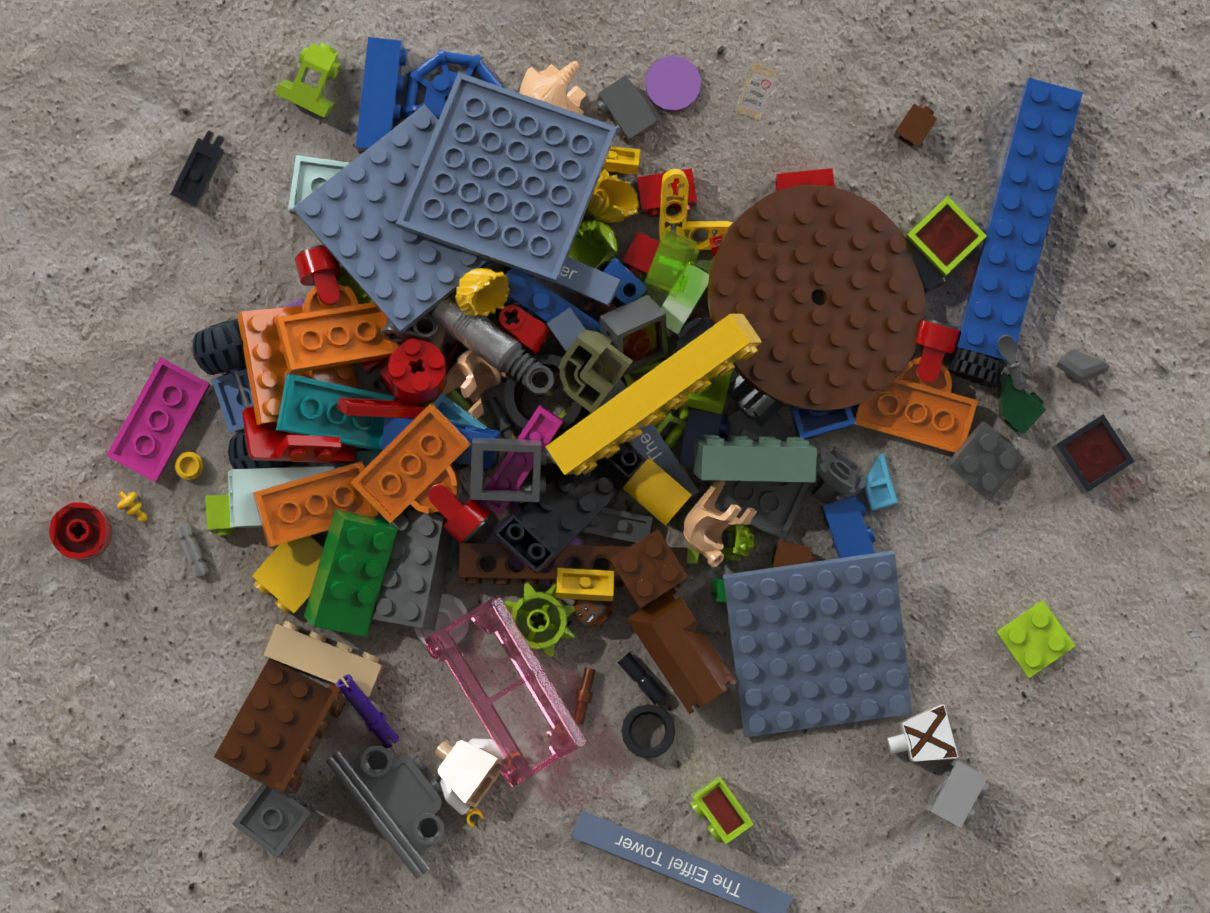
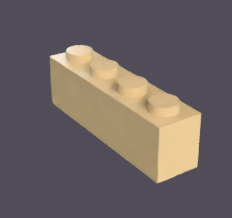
[264,621,384,697]

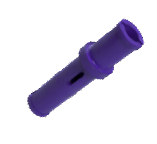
[336,674,399,748]

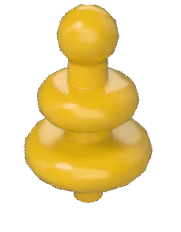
[117,491,147,522]

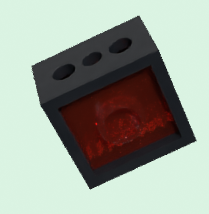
[1051,414,1135,494]

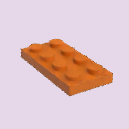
[253,461,378,547]

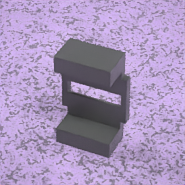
[727,375,783,424]

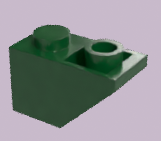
[997,372,1046,437]

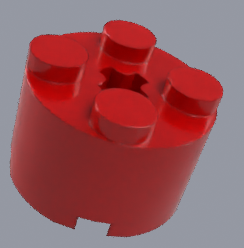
[388,338,446,405]
[49,502,112,560]

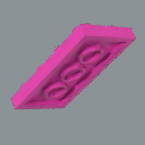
[106,357,211,483]

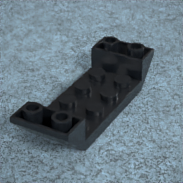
[493,442,646,574]

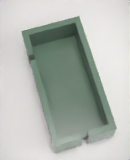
[693,435,817,482]

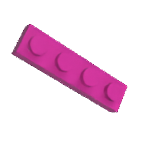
[478,405,564,516]

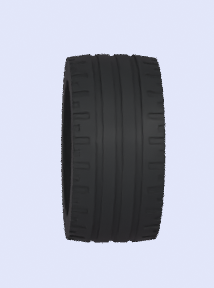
[504,354,589,441]

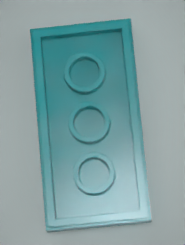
[276,374,395,452]

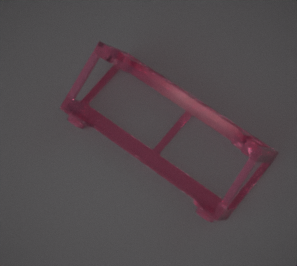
[424,595,587,787]

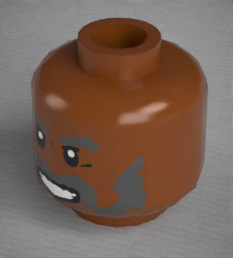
[572,599,613,628]

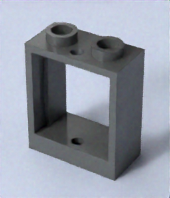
[470,438,547,502]

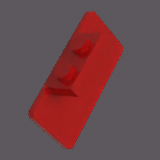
[242,407,356,464]

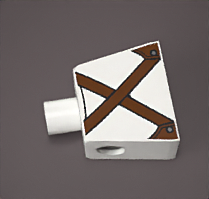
[887,704,958,762]

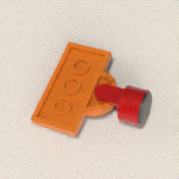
[275,245,398,374]
[854,318,978,453]
[350,403,491,543]

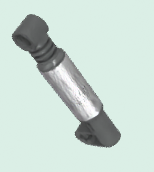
[428,292,558,397]

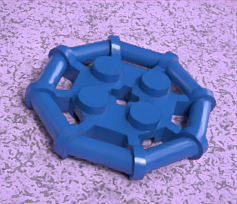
[401,49,504,120]

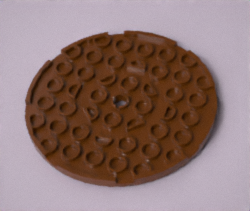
[708,185,925,411]

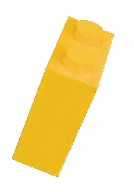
[252,536,324,614]

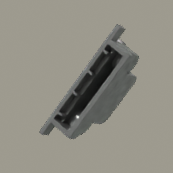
[326,746,445,879]

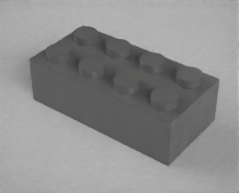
[371,509,453,631]

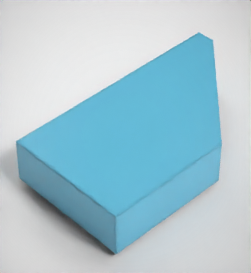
[863,453,898,512]

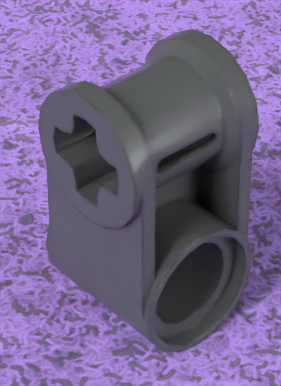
[381,314,438,344]

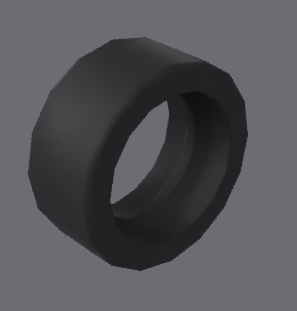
[621,704,675,758]

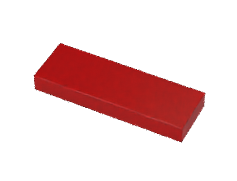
[337,398,426,418]

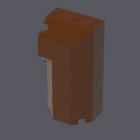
[626,588,737,714]

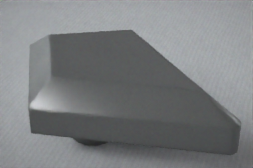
[1056,349,1110,382]

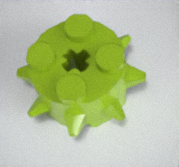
[502,582,575,658]

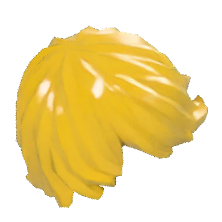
[587,169,640,223]
[455,268,510,317]

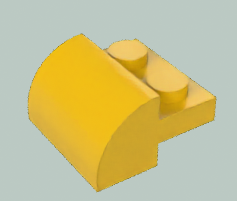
[623,458,692,526]

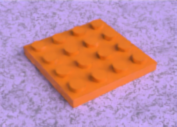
[237,305,358,425]

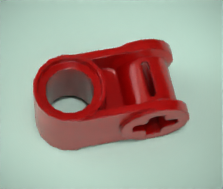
[497,305,552,355]

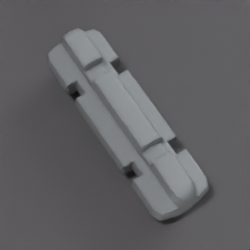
[176,523,209,578]

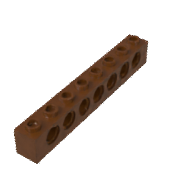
[459,543,687,588]

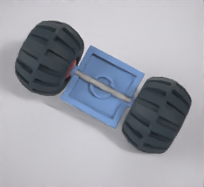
[192,318,295,469]

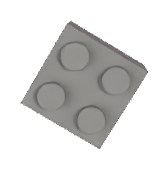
[924,759,989,828]

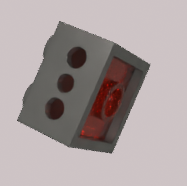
[600,295,668,376]

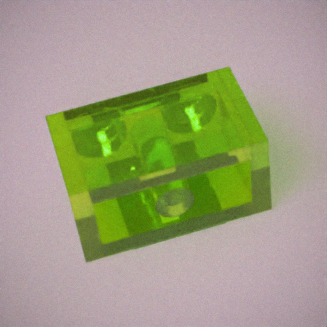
[644,229,699,298]

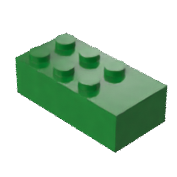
[304,509,397,636]

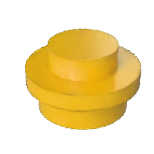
[175,452,204,480]

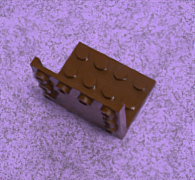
[214,658,346,798]

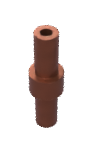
[572,667,596,725]

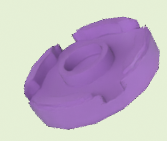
[645,56,701,112]

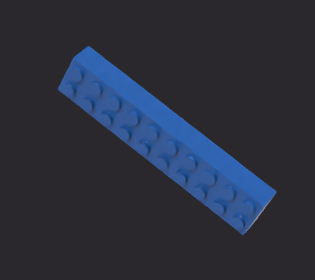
[956,78,1083,365]

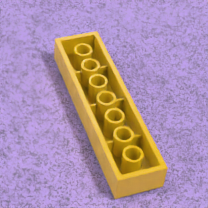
[546,314,762,476]

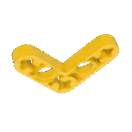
[659,169,733,250]

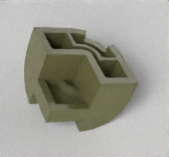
[558,330,633,413]

